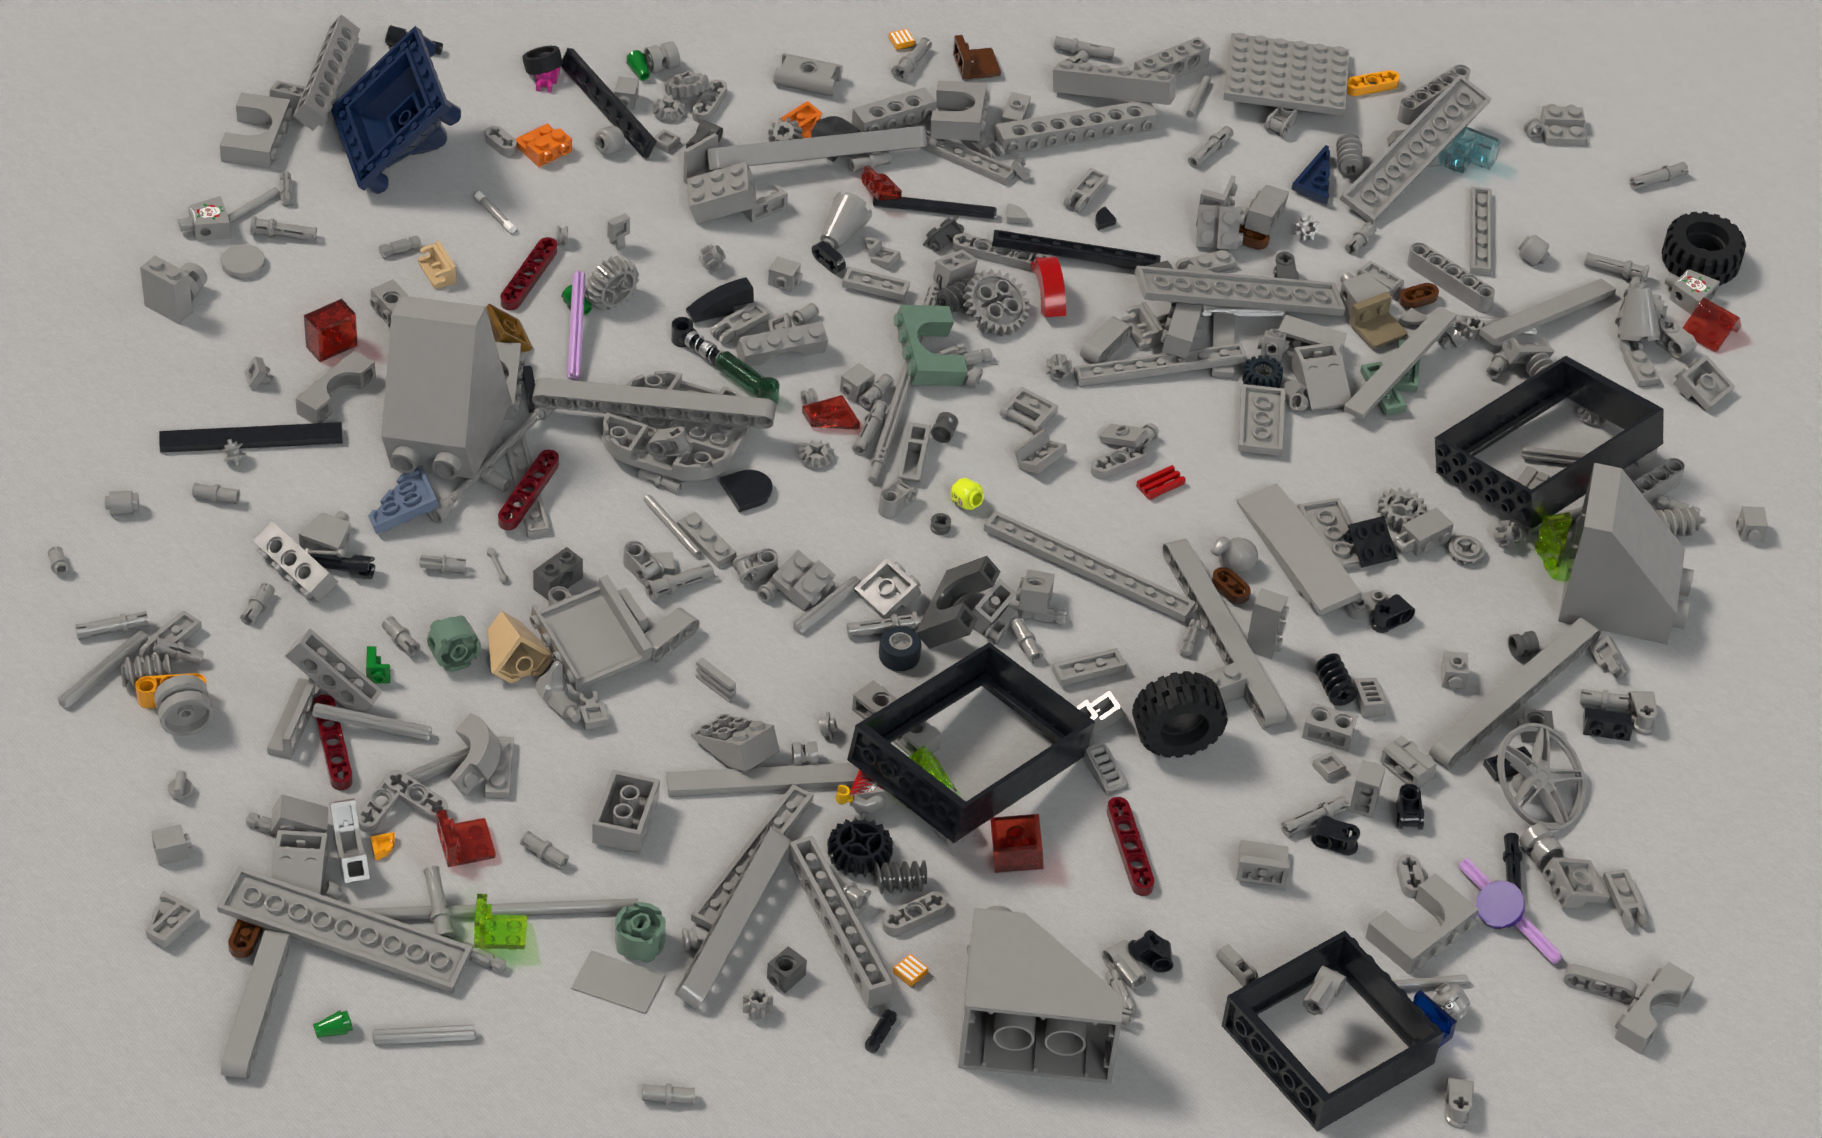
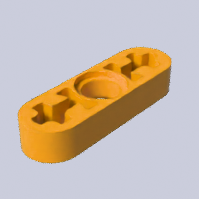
[1346,70,1400,96]

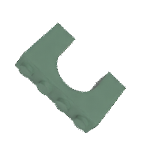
[894,305,968,386]

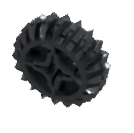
[827,817,893,878]

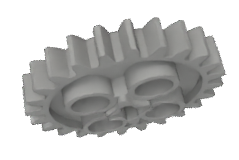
[962,269,1031,336]

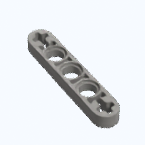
[952,233,1051,272]

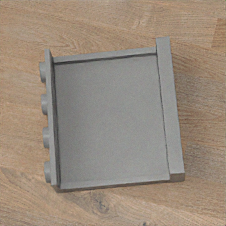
[530,575,652,691]

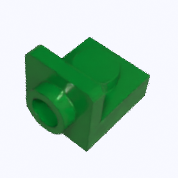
[366,646,391,684]

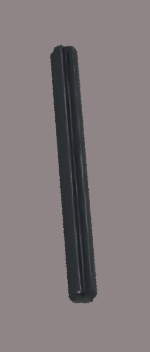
[873,194,997,219]

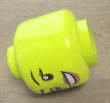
[951,478,984,510]

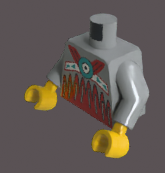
[835,770,896,813]

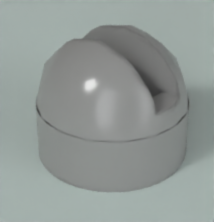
[1289,393,1309,411]
[322,881,342,900]

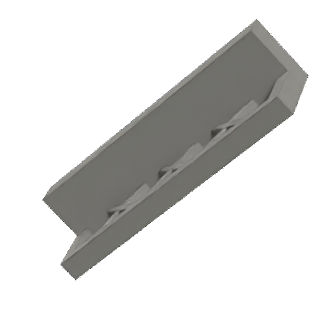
[267,678,322,759]

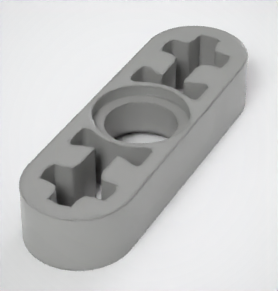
[692,79,727,123]
[1091,443,1148,479]
[882,892,947,936]
[1564,964,1637,1003]

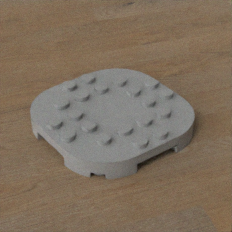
[603,371,750,481]

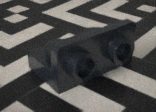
[1583,708,1634,741]

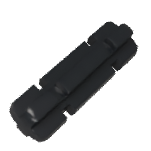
[865,1009,897,1053]

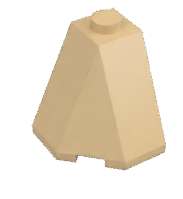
[488,611,553,683]

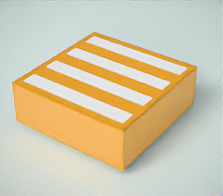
[888,29,915,50]
[893,954,929,987]

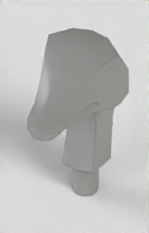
[536,661,581,723]

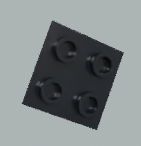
[1343,516,1398,568]

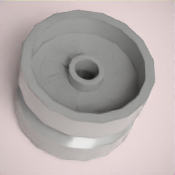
[154,675,213,736]

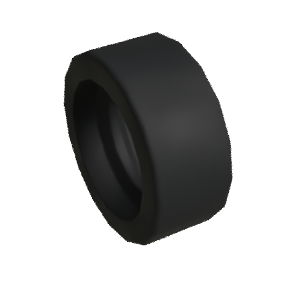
[522,45,563,75]

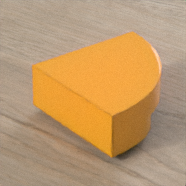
[370,832,395,860]

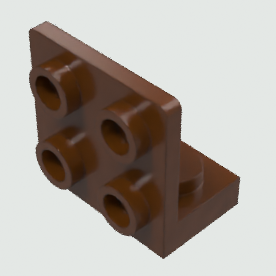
[953,35,1001,80]

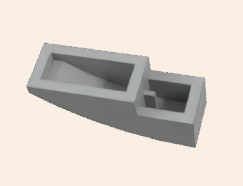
[898,422,931,482]
[1077,691,1126,734]

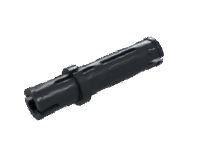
[1503,833,1522,892]

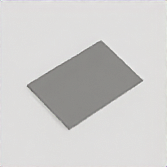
[571,951,665,1014]

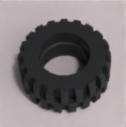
[1661,212,1746,286]
[1132,671,1228,758]

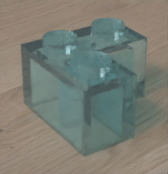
[1444,127,1501,174]

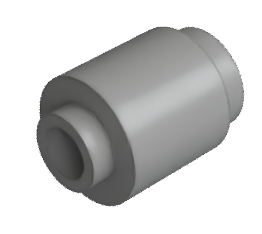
[105,491,139,514]

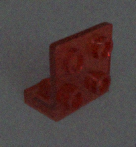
[1683,297,1742,352]
[436,809,496,867]

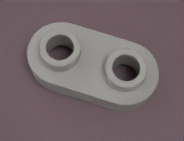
[1346,590,1389,620]

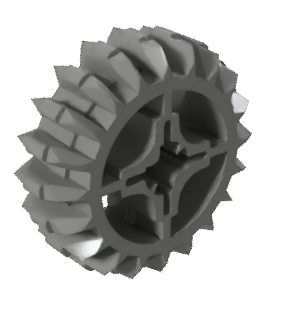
[585,255,639,311]

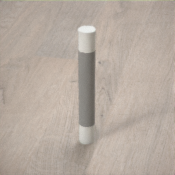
[474,191,516,233]

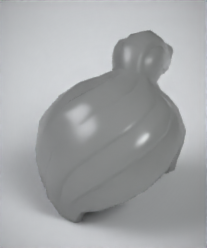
[1210,537,1258,572]

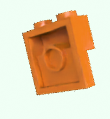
[515,123,572,167]

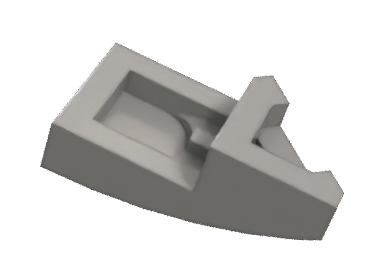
[865,236,901,270]

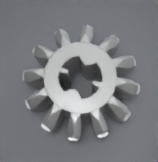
[768,117,803,142]

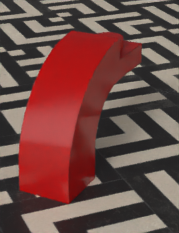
[1031,257,1066,317]

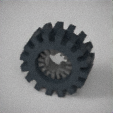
[1242,355,1283,388]

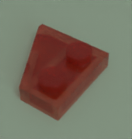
[802,395,860,430]

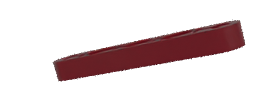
[500,237,557,310]
[498,449,559,531]
[313,694,353,790]
[1107,797,1155,896]

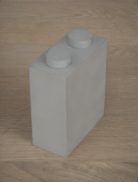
[140,256,193,324]

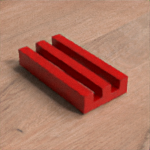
[1136,465,1186,500]

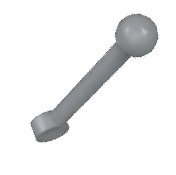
[304,548,346,558]
[487,548,509,583]

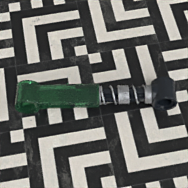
[671,317,780,405]

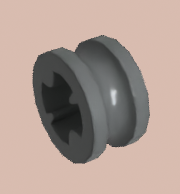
[930,513,951,535]

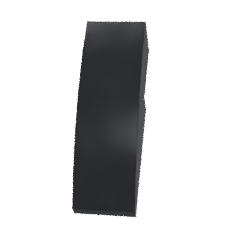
[686,277,754,323]

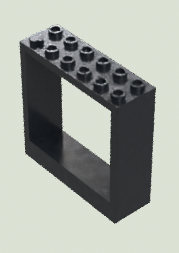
[1222,931,1443,1132]

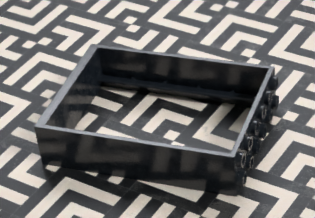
[1435,356,1664,529]
[847,642,1095,843]

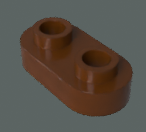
[1239,224,1270,250]
[1399,283,1439,309]
[1212,567,1251,604]
[228,919,263,958]

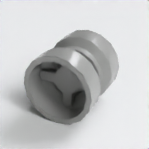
[792,741,818,766]

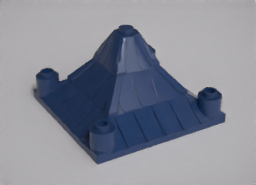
[331,26,461,194]

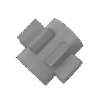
[1294,215,1320,241]
[699,244,726,271]
[1459,315,1486,342]
[1046,354,1072,380]
[1493,520,1522,548]
[743,989,773,1020]

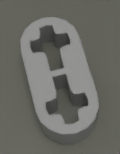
[485,126,517,157]
[1397,854,1425,898]

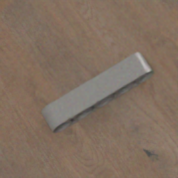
[1397,64,1471,124]
[1407,242,1495,313]

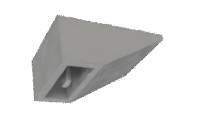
[1291,342,1351,411]
[691,714,780,771]
[271,830,329,895]

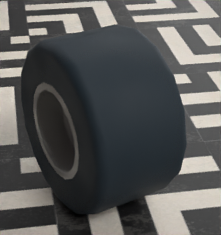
[879,627,922,671]

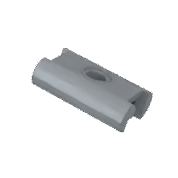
[774,53,843,96]

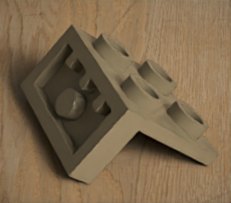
[1349,292,1408,349]

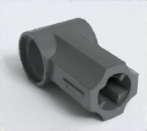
[686,120,723,149]

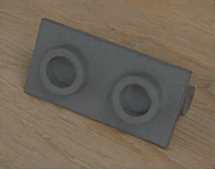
[923,215,964,251]

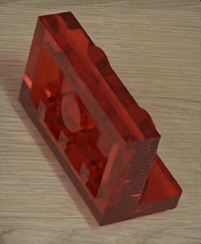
[861,165,902,200]

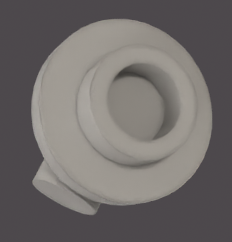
[168,771,193,799]

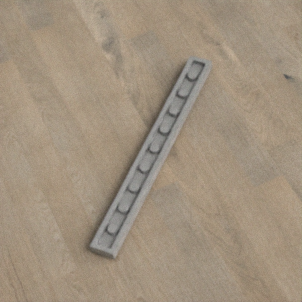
[984,511,1196,622]

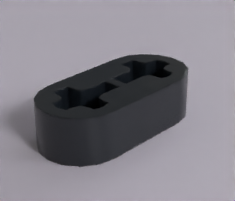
[812,241,846,274]

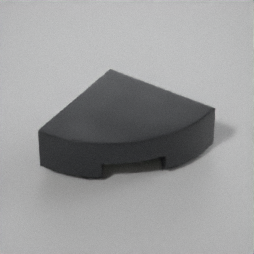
[1095,206,1116,230]

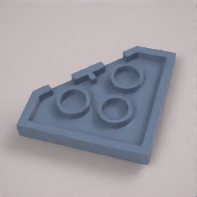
[368,466,440,534]

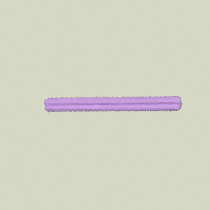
[567,271,586,380]
[1459,858,1563,965]

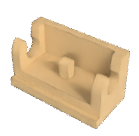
[418,241,457,289]

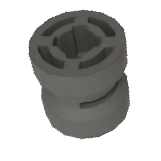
[931,412,959,443]
[1508,631,1539,657]

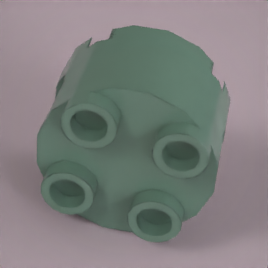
[427,615,481,671]
[615,902,666,963]

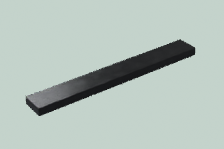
[561,48,657,158]
[992,230,1161,268]
[159,422,343,453]

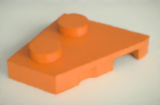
[778,101,822,138]

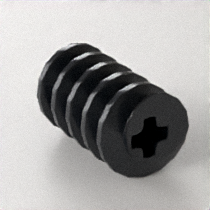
[1315,653,1358,706]

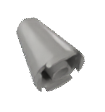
[820,192,872,250]
[1617,282,1661,341]

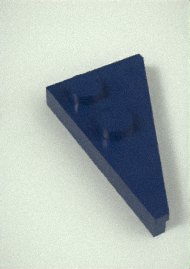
[1291,145,1330,205]

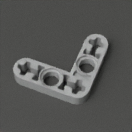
[357,770,448,832]

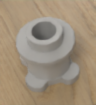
[841,882,871,914]

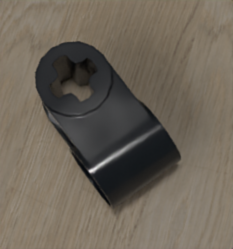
[1371,594,1415,633]
[1396,783,1424,830]
[1311,816,1360,856]
[1128,930,1174,973]

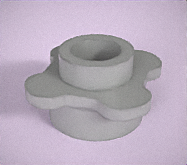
[819,712,837,740]

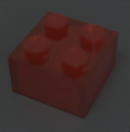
[304,299,358,362]
[990,814,1044,873]

